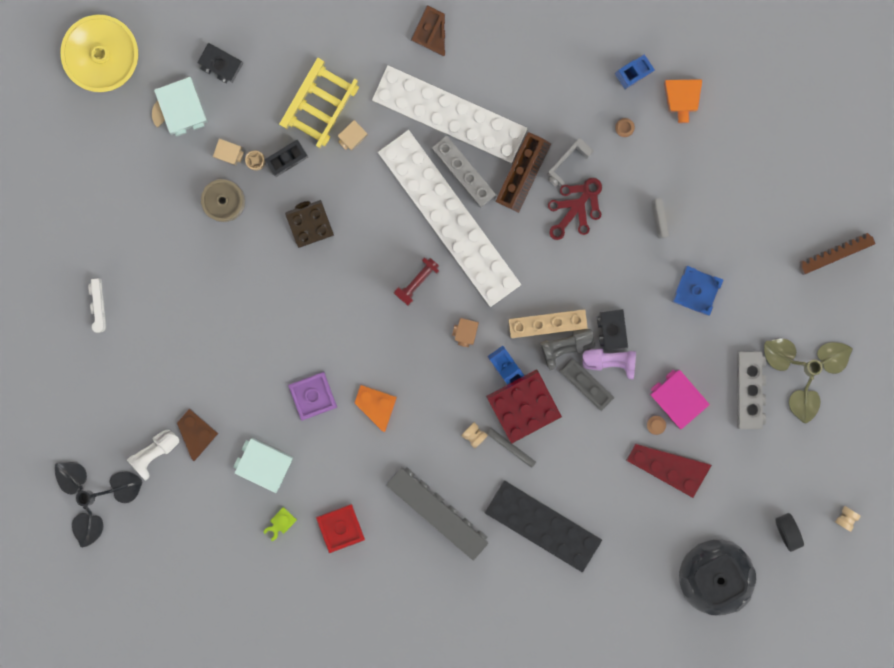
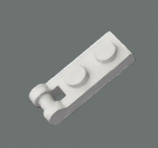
[88,278,106,333]

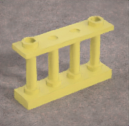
[279,58,359,148]

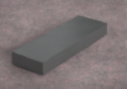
[560,358,615,411]

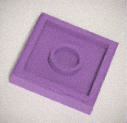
[288,372,337,421]

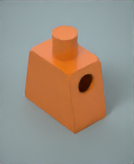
[664,79,702,123]

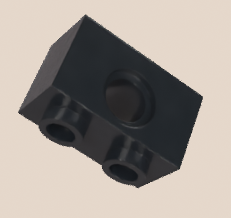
[197,43,243,84]
[264,139,309,177]
[597,309,628,350]

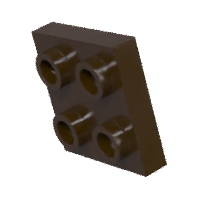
[285,200,334,248]

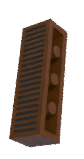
[495,132,552,213]

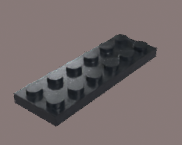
[484,480,602,573]

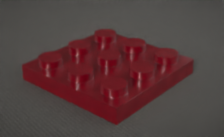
[486,369,562,444]

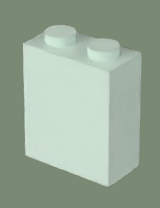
[154,77,208,136]
[233,438,294,493]

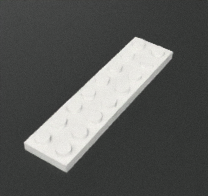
[372,65,527,163]

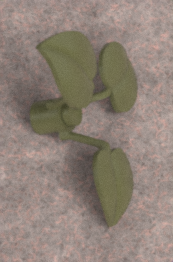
[764,339,853,424]

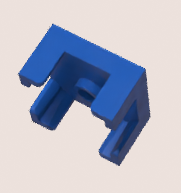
[672,266,723,316]

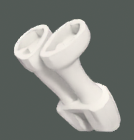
[127,429,179,481]

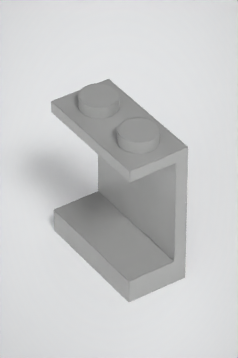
[547,138,594,187]

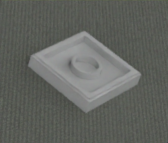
[652,198,669,239]

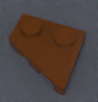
[411,5,445,56]
[177,409,219,461]

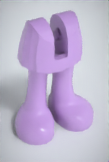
[582,349,636,380]

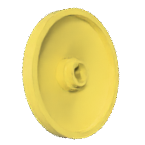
[60,15,139,92]

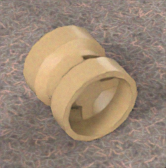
[245,150,266,171]
[461,422,488,449]
[835,506,861,532]

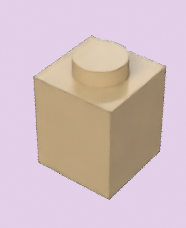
[338,120,368,151]
[213,139,244,165]

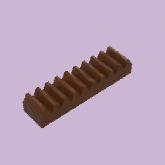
[799,233,876,275]

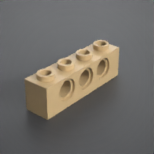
[508,309,588,338]

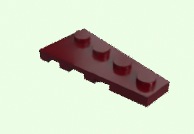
[626,444,712,498]

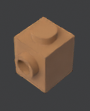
[452,318,479,348]

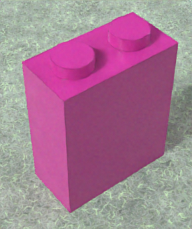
[649,369,710,430]

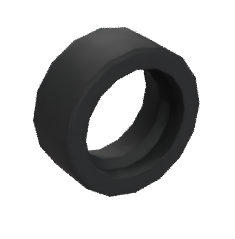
[775,513,804,552]

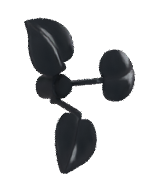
[55,462,143,548]

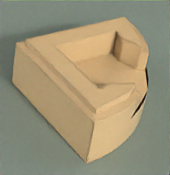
[152,100,165,128]

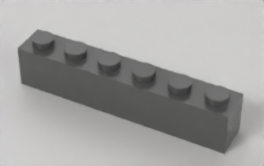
[386,467,489,561]

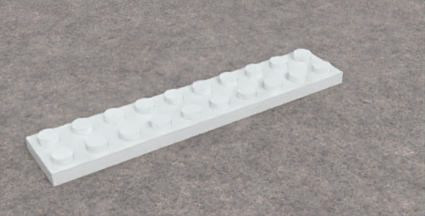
[378,130,521,307]

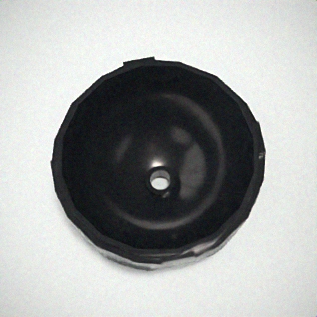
[679,539,756,616]

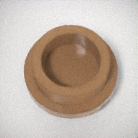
[615,118,635,137]
[647,416,666,435]

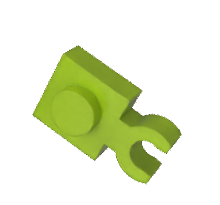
[263,507,298,541]

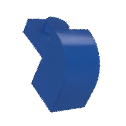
[614,54,655,90]
[487,345,525,385]

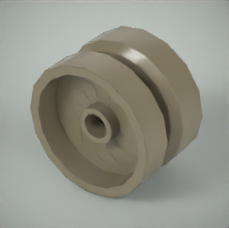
[201,179,245,222]

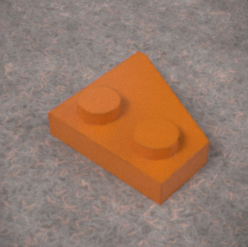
[355,385,397,432]

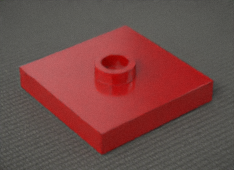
[316,504,365,553]

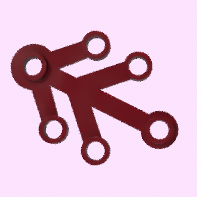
[548,178,602,240]

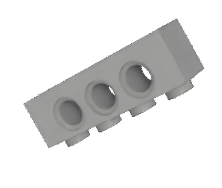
[432,135,496,208]
[737,352,766,429]

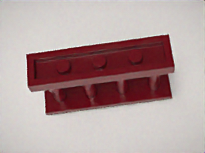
[393,257,440,306]

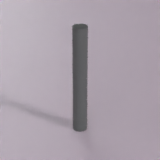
[486,427,536,468]

